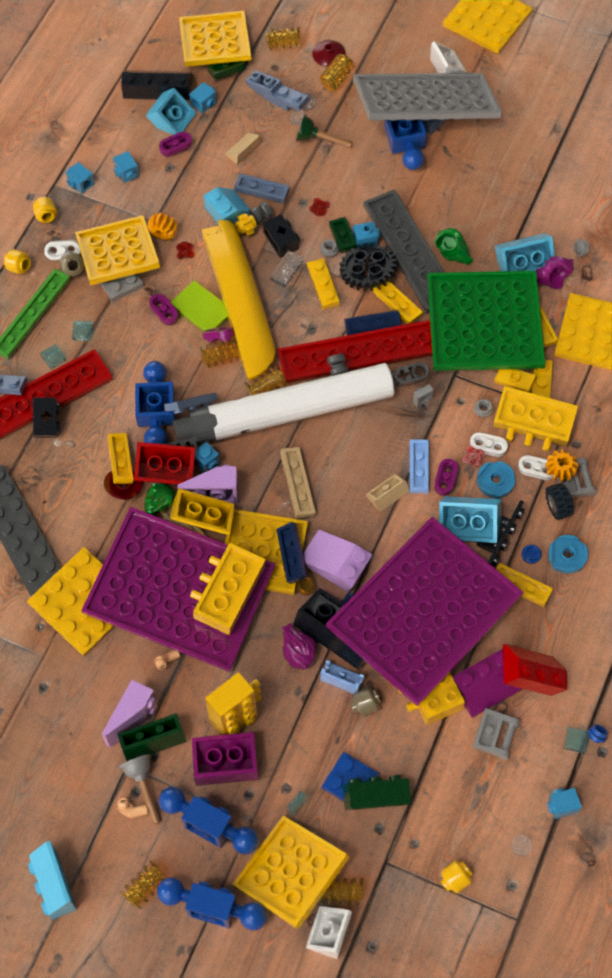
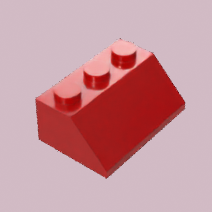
[134,442,195,485]
[503,644,568,696]

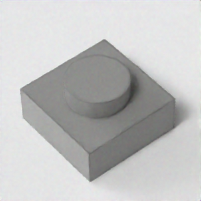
[413,384,434,407]

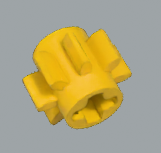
[235,213,257,236]

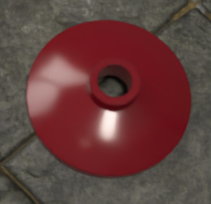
[312,40,345,67]
[104,471,142,500]

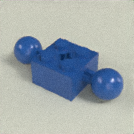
[384,119,427,170]
[135,361,175,444]
[159,787,259,855]
[157,877,268,931]

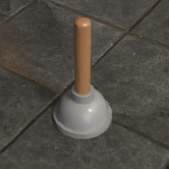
[119,754,161,825]

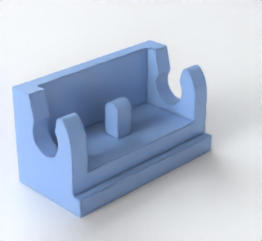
[320,659,365,694]

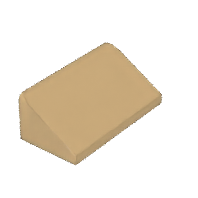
[225,133,261,164]
[366,474,409,512]

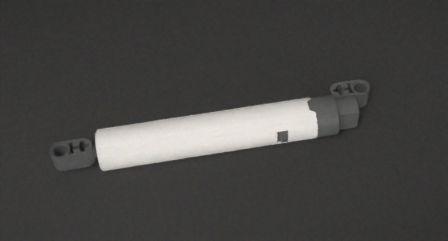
[165,362,429,450]

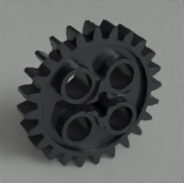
[339,243,398,292]

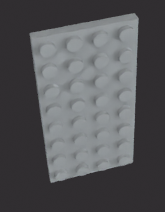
[353,73,502,121]

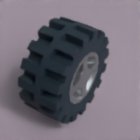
[545,483,574,520]

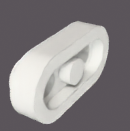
[44,240,80,260]
[470,432,508,457]
[518,455,553,480]

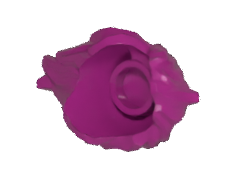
[536,256,574,289]
[282,623,316,670]

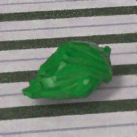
[435,228,474,265]
[144,483,176,516]

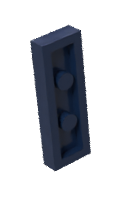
[344,310,400,336]
[276,522,307,584]

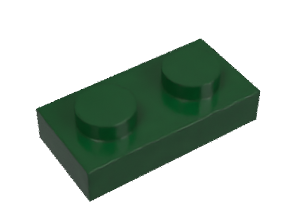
[207,61,245,80]
[329,217,357,253]

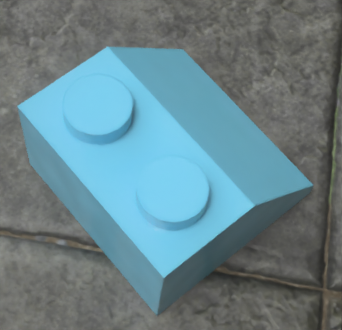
[146,88,196,135]
[203,187,250,225]

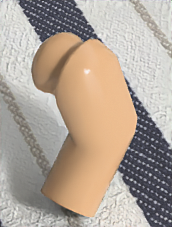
[154,650,180,670]
[118,798,148,819]

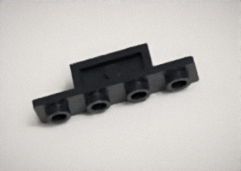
[476,500,525,567]

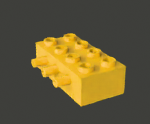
[493,386,578,451]
[190,543,266,636]
[205,672,262,735]
[397,673,465,726]

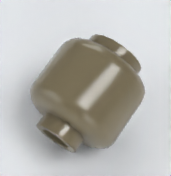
[60,252,84,276]
[350,687,382,717]

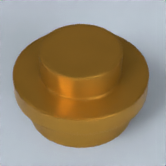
[296,576,316,595]

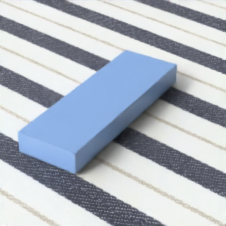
[409,439,429,494]

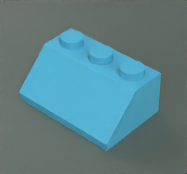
[495,233,555,273]
[439,496,502,543]
[27,841,77,920]

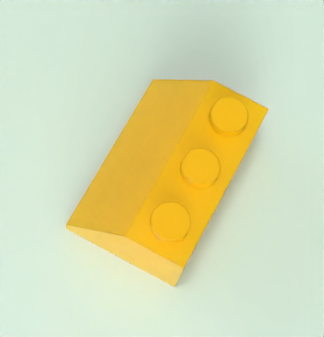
[170,488,235,535]

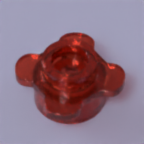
[309,198,330,216]
[176,242,194,259]
[462,446,484,467]

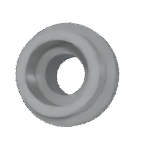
[574,239,589,257]
[320,240,338,257]
[474,399,493,417]

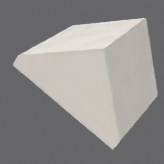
[430,41,467,73]
[306,906,352,959]

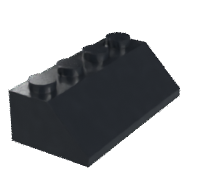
[121,70,192,100]
[293,588,365,669]

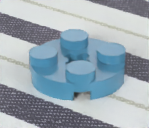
[477,461,515,499]
[548,535,588,574]

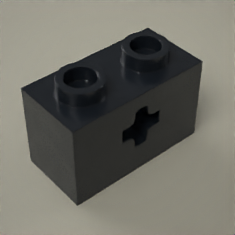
[263,214,300,258]
[33,398,60,438]

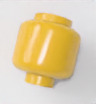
[33,197,57,223]
[4,249,31,275]
[440,860,473,893]

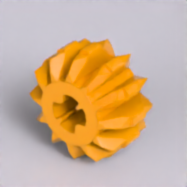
[147,212,178,241]
[545,449,579,482]

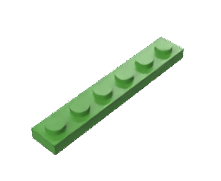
[0,269,70,359]

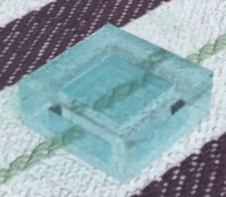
[72,321,93,341]
[40,344,66,370]
[563,727,588,754]
[287,791,307,817]

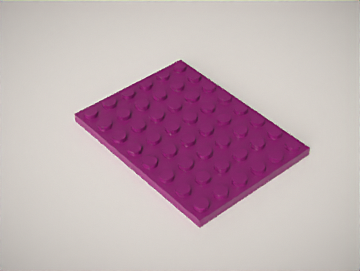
[81,507,276,673]
[326,517,523,707]

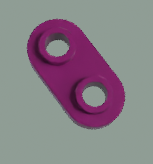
[159,132,192,156]
[149,294,178,325]
[202,327,235,342]
[434,459,458,496]

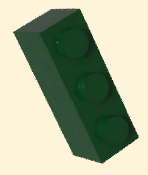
[118,713,186,761]
[343,775,412,811]

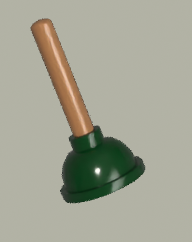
[296,114,353,148]

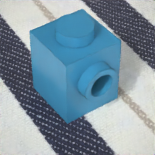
[189,82,217,114]
[113,151,139,183]
[66,162,95,194]
[353,221,380,247]
[194,442,220,473]
[547,788,582,820]

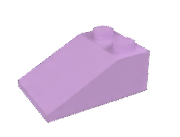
[178,465,238,504]
[303,530,372,592]
[102,680,158,747]

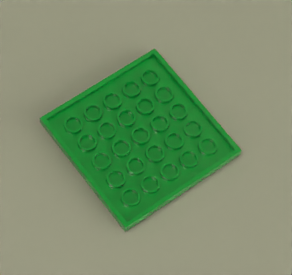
[427,271,545,371]

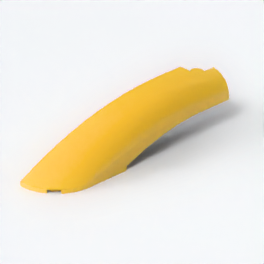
[202,220,276,381]

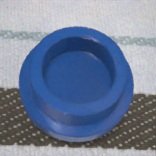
[521,545,541,564]
[588,724,608,743]

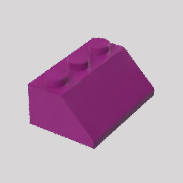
[452,649,523,718]
[192,732,258,786]

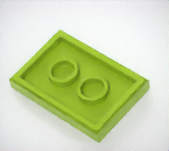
[171,280,228,331]

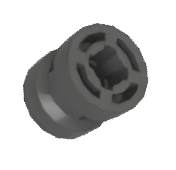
[249,201,273,225]
[327,353,349,376]

